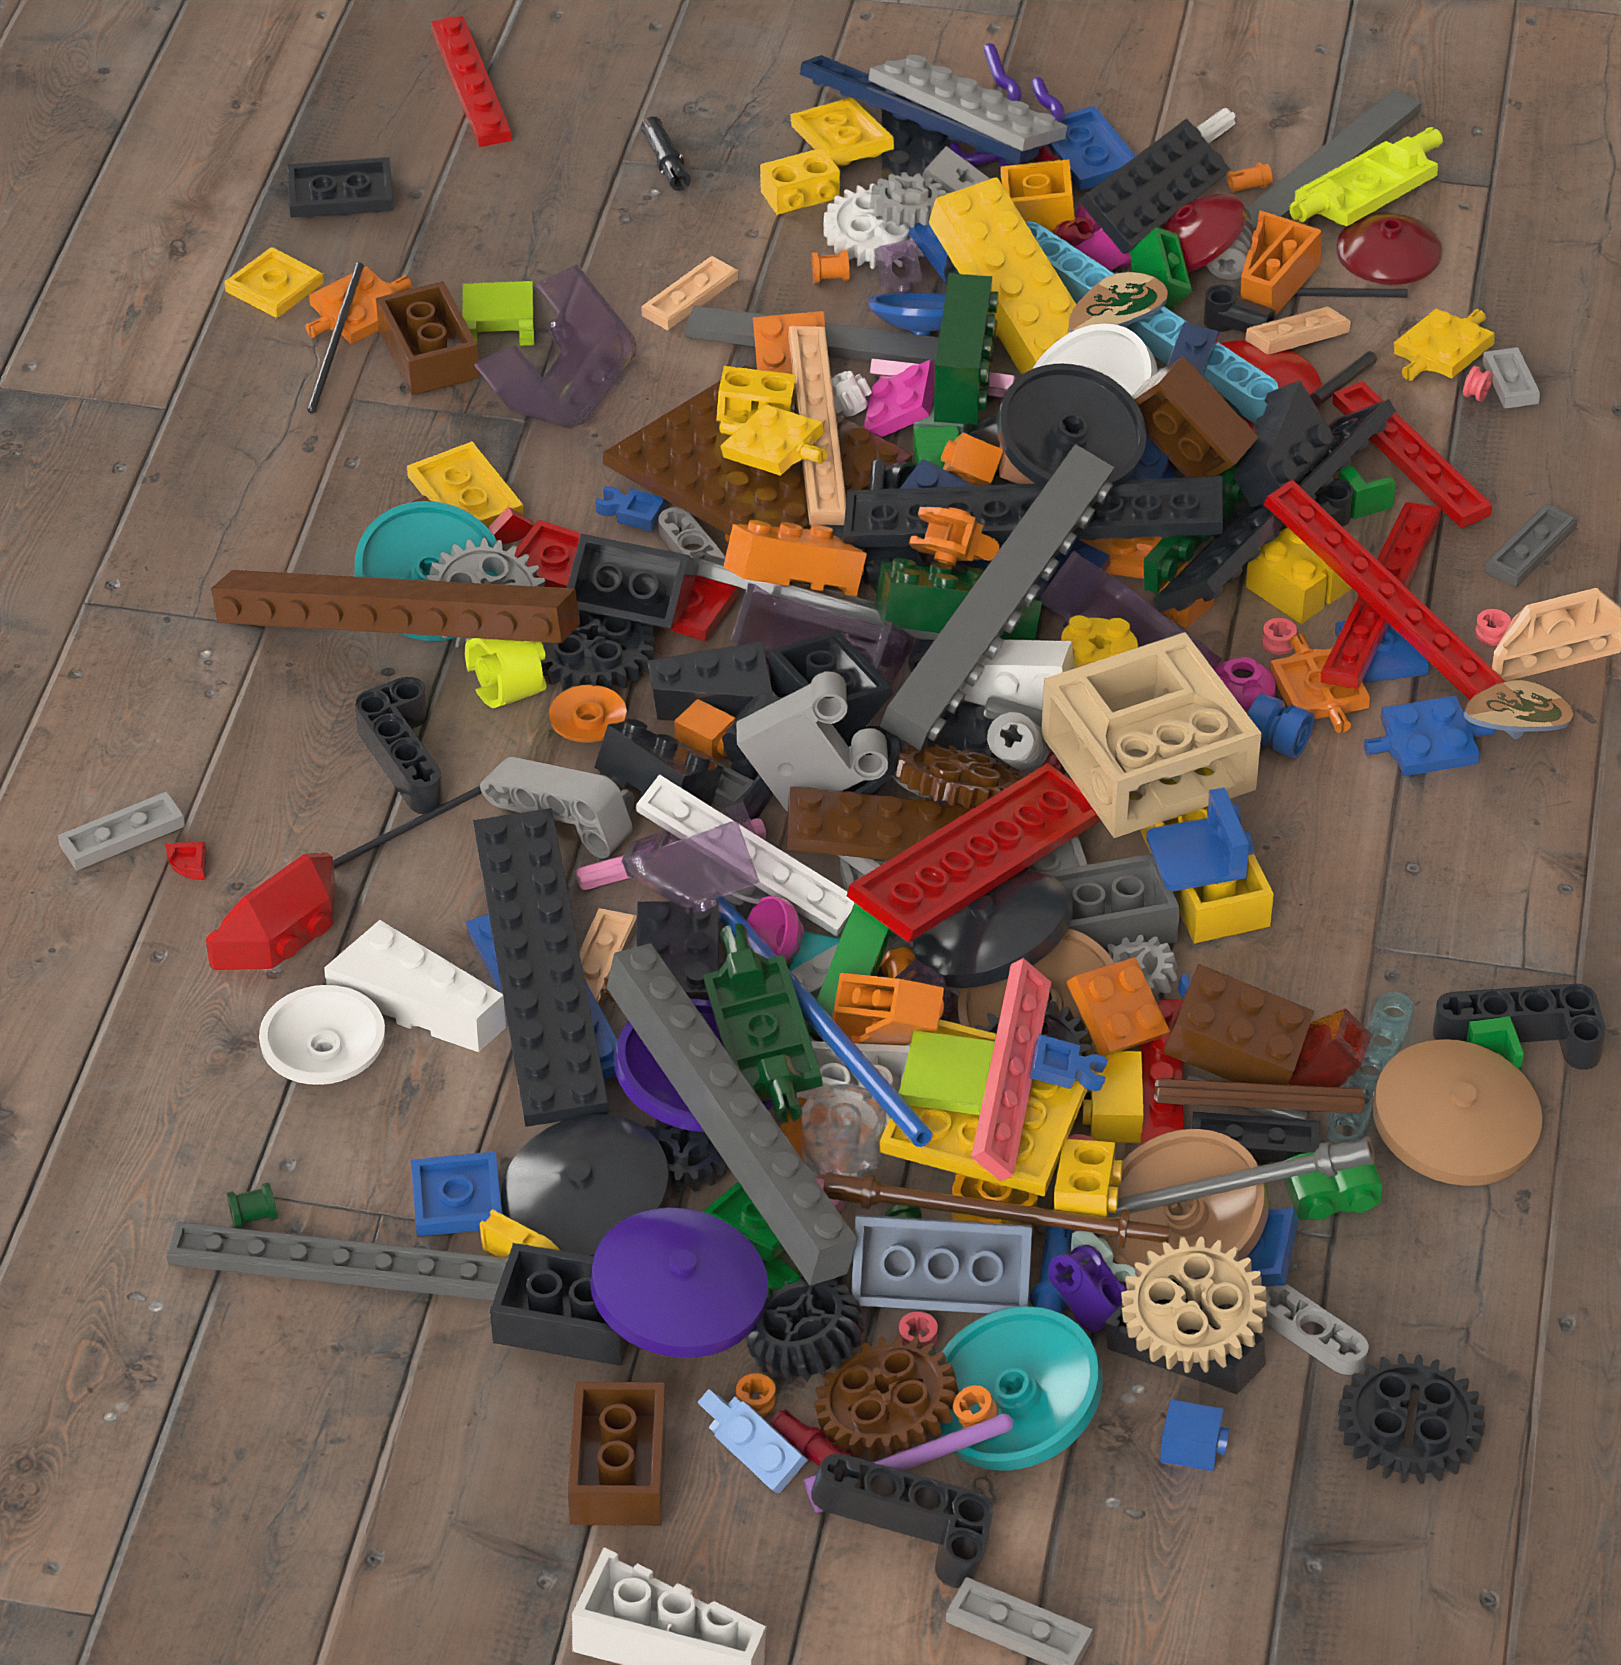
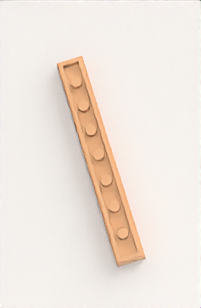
[788,326,846,525]

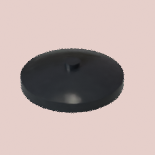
[997,363,1147,489]
[913,871,1073,988]
[501,1114,672,1256]

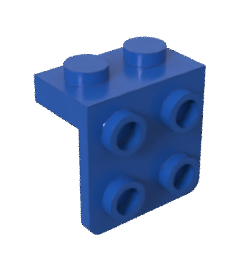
[1147,787,1253,891]

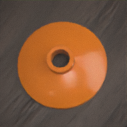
[549,685,627,743]

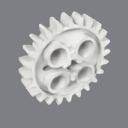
[824,184,925,269]

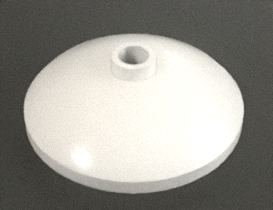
[259,985,385,1085]

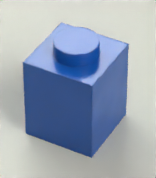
[1160,1399,1230,1471]

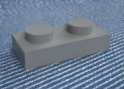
[1482,347,1540,409]

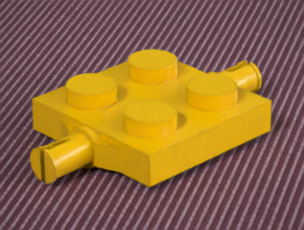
[1394,308,1494,381]
[720,404,827,475]

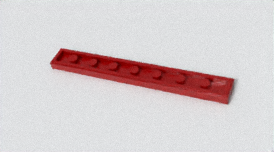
[1264,480,1506,700]
[1321,502,1441,689]

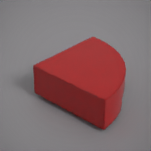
[488,507,535,544]
[165,842,207,880]

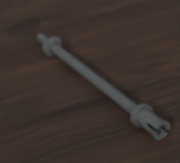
[1037,1136,1375,1234]

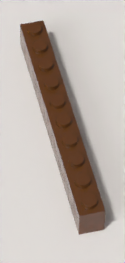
[211,570,580,643]

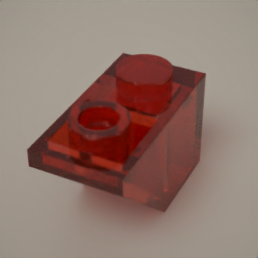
[1288,1008,1372,1087]

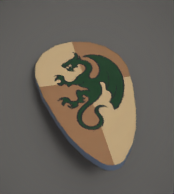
[1068,272,1168,333]
[1464,680,1573,739]

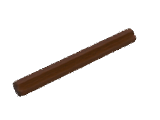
[1154,1078,1365,1114]

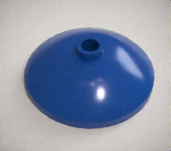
[868,292,946,336]

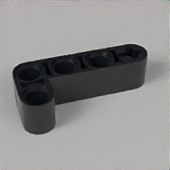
[355,677,443,814]
[1433,983,1605,1070]
[811,1453,993,1588]

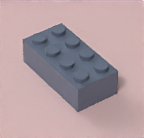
[851,1215,1032,1314]

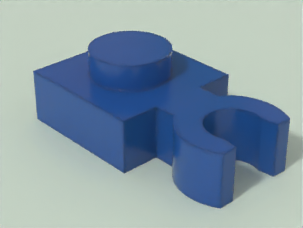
[596,486,666,532]
[1029,1034,1108,1091]

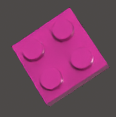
[863,359,935,438]

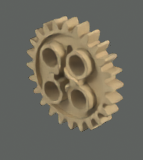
[1122,1237,1267,1373]

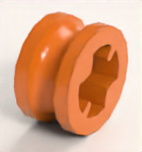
[736,1373,776,1417]
[953,1386,998,1428]

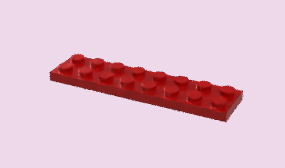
[846,763,1101,943]

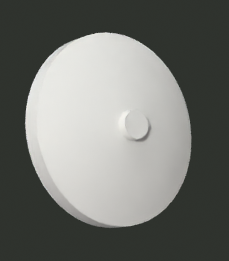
[1033,324,1157,396]

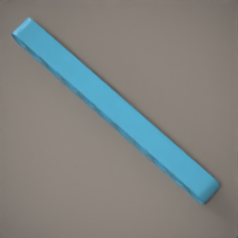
[1025,221,1278,424]

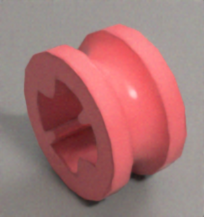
[1463,366,1493,402]
[1475,609,1511,646]
[1262,618,1297,655]
[898,1311,938,1348]

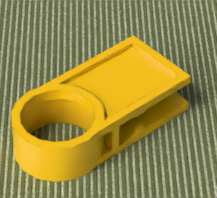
[479,1209,560,1258]

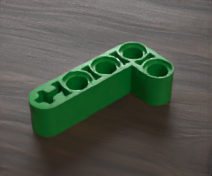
[807,903,897,1037]

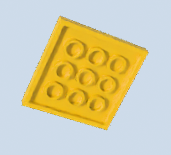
[879,1019,1095,1197]

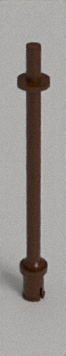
[823,1171,1171,1248]

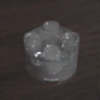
[801,1084,886,1178]

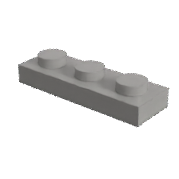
[58,791,185,871]
[946,1577,1093,1665]

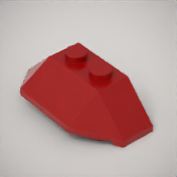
[205,852,336,970]

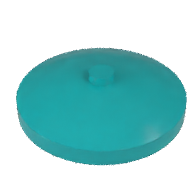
[354,501,498,641]
[939,1307,1103,1471]

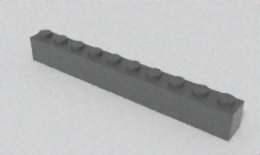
[880,444,1114,751]
[607,943,857,1286]

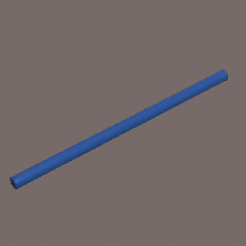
[709,893,932,1147]

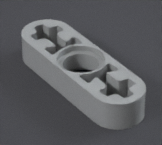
[658,507,726,559]
[1262,1284,1368,1375]

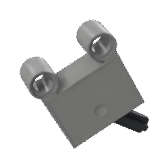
[736,672,888,822]

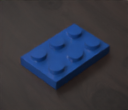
[1048,106,1136,191]

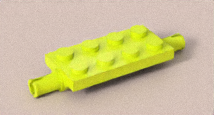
[1289,127,1443,226]

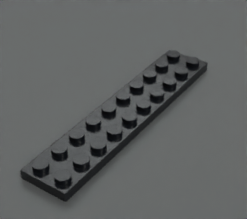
[1152,399,1396,612]
[843,476,1223,549]
[473,808,609,1127]

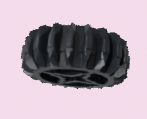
[746,1276,865,1383]

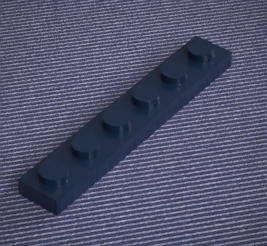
[1127,321,1219,480]

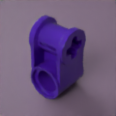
[1048,1245,1127,1333]

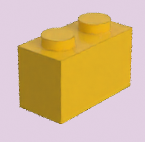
[1082,1051,1143,1143]

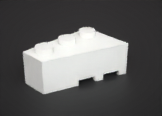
[962,640,1075,710]

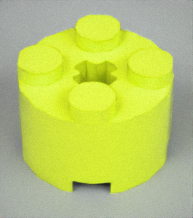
[465,638,546,708]

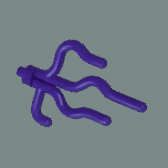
[950,43,1065,169]

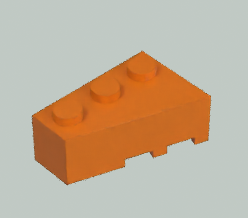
[1240,210,1322,316]
[724,520,867,597]
[832,973,944,1045]

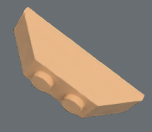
[1492,588,1621,681]

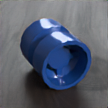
[1247,693,1315,759]

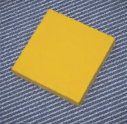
[224,247,324,318]

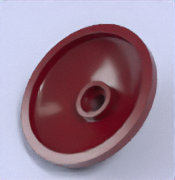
[1163,194,1247,273]
[1337,213,1442,285]

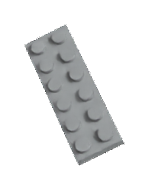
[868,55,1067,151]

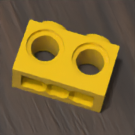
[760,148,840,215]
[716,366,796,423]
[1054,1139,1123,1217]

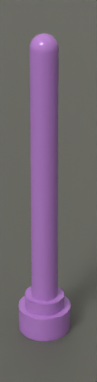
[803,1414,1013,1514]

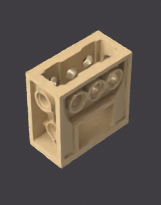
[1041,632,1261,838]

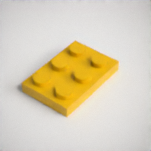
[790,98,894,166]
[407,442,524,528]

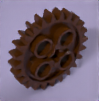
[895,744,1024,809]
[814,1335,960,1461]

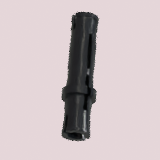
[641,116,691,191]

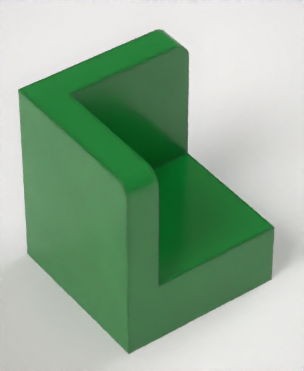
[1338,466,1396,520]
[1466,1016,1524,1071]

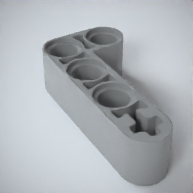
[480,757,633,859]

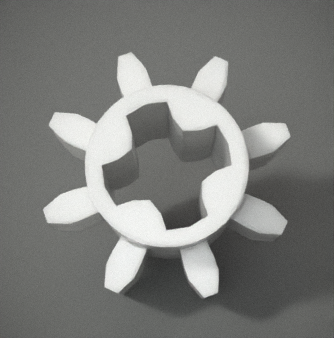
[831,371,872,416]

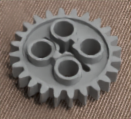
[426,538,545,648]

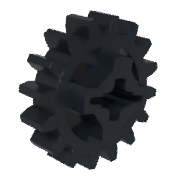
[644,1118,726,1193]

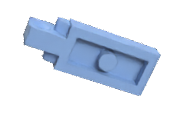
[697,1389,808,1494]

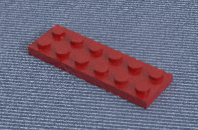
[514,519,739,642]

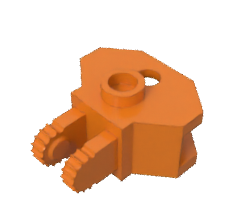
[909,507,1001,566]

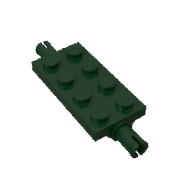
[703,923,823,1123]

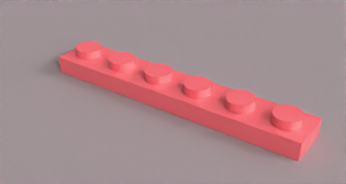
[971,958,1051,1182]

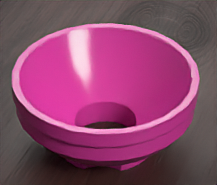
[1213,657,1276,714]
[747,896,804,963]

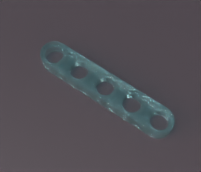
[1326,992,1413,1145]

